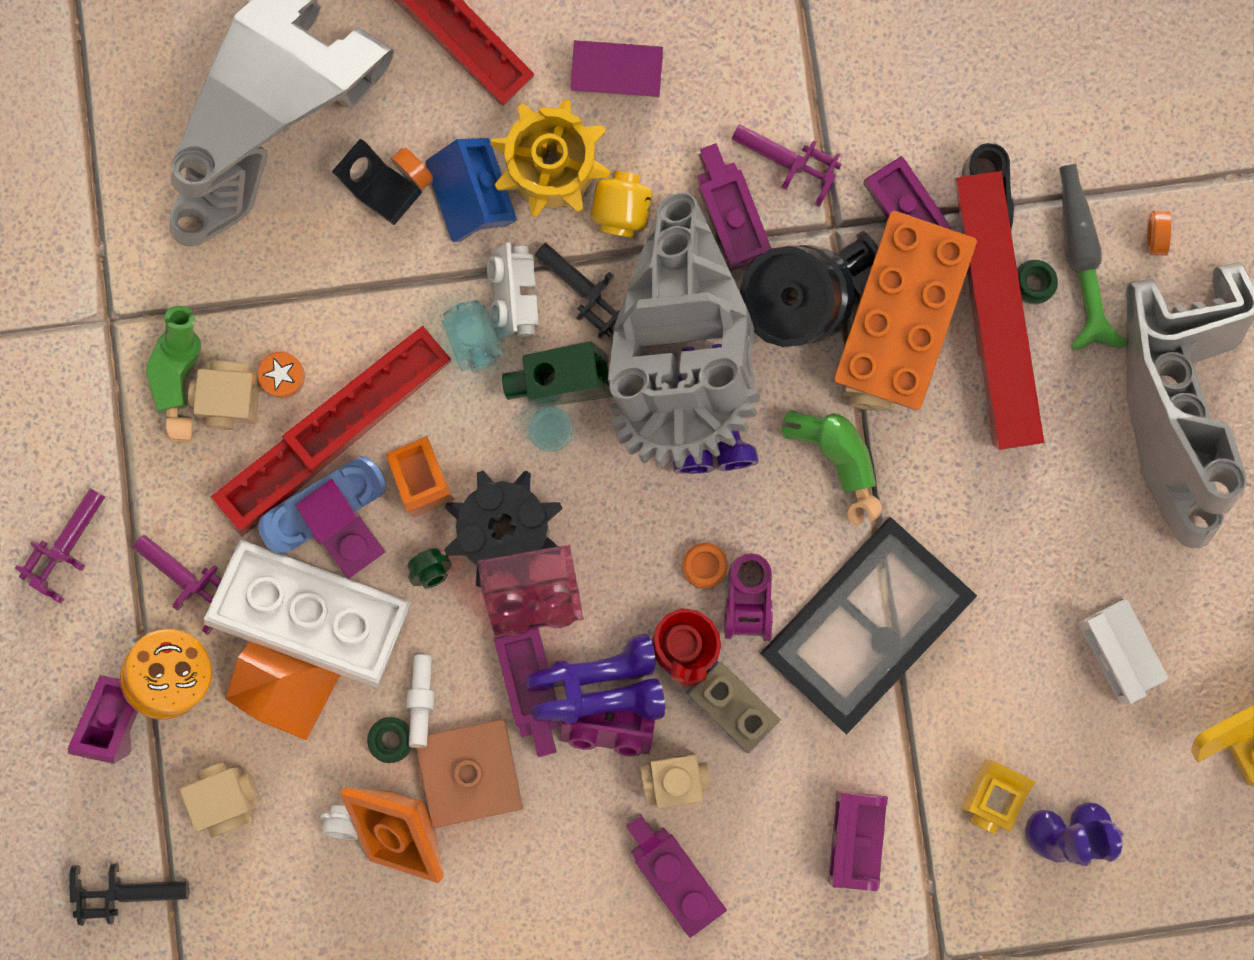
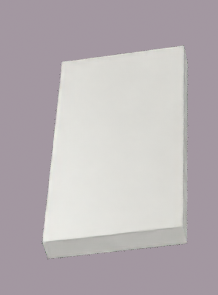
[204,539,411,688]

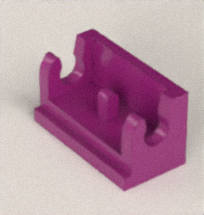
[570,40,663,98]
[828,791,888,891]

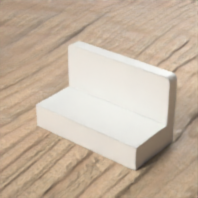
[1077,599,1168,704]

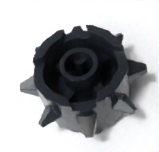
[444,470,563,588]

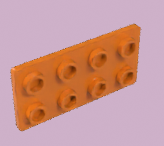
[834,211,977,410]

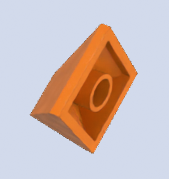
[225,642,340,740]
[340,788,444,883]

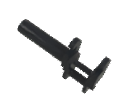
[535,243,620,339]
[69,863,190,926]

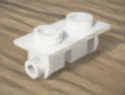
[487,242,539,340]

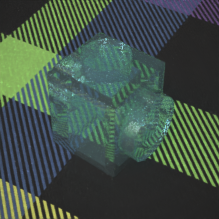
[442,300,503,372]

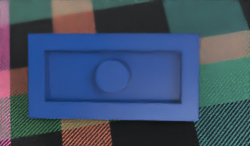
[425,138,517,242]

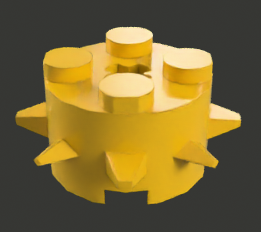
[490,99,611,217]

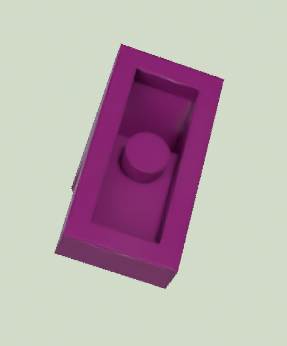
[295,478,386,579]
[67,675,138,764]

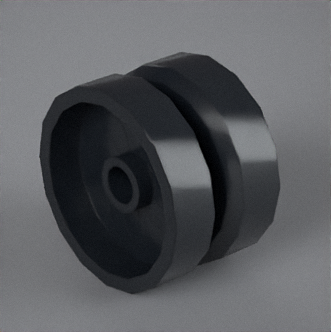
[740,245,855,347]

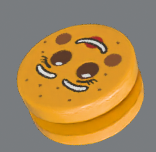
[120,629,212,720]

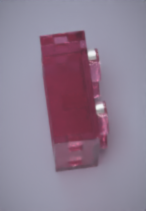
[478,545,584,636]

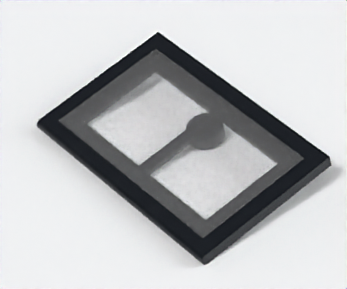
[760,517,977,735]

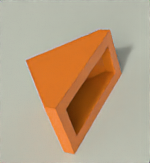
[386,436,455,518]

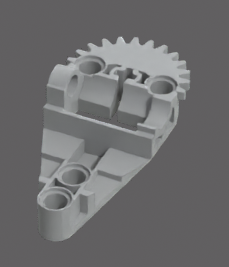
[608,193,760,468]

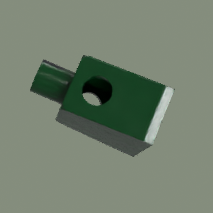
[502,341,613,407]

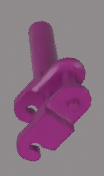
[731,124,842,208]
[15,488,105,604]
[133,535,222,635]

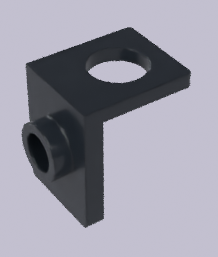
[332,139,422,225]

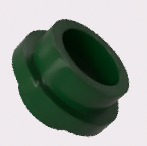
[1017,260,1058,305]
[407,548,452,589]
[367,717,412,763]

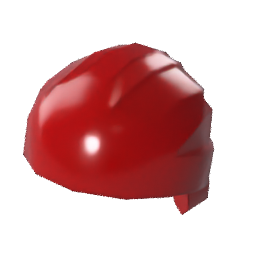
[652,608,721,687]

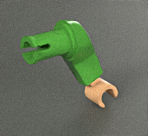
[146,306,201,442]
[782,410,882,526]

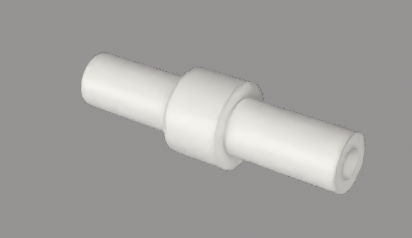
[406,654,435,748]

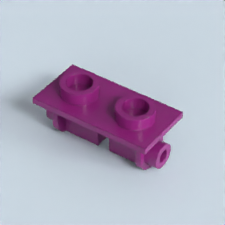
[560,711,655,757]

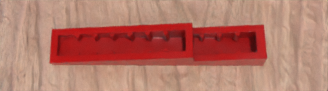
[394,0,535,106]
[955,171,1045,450]
[210,325,451,537]

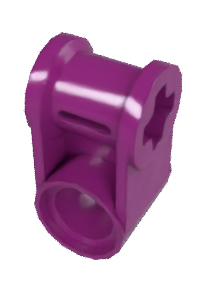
[724,553,773,641]

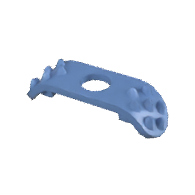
[258,456,386,555]

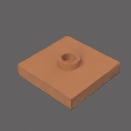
[417,719,523,828]

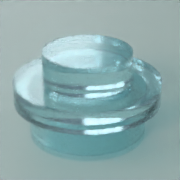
[529,407,574,452]

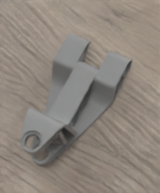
[170,0,394,247]
[1126,263,1254,548]

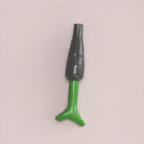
[1059,164,1128,350]

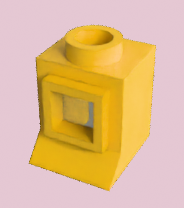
[962,759,1036,834]

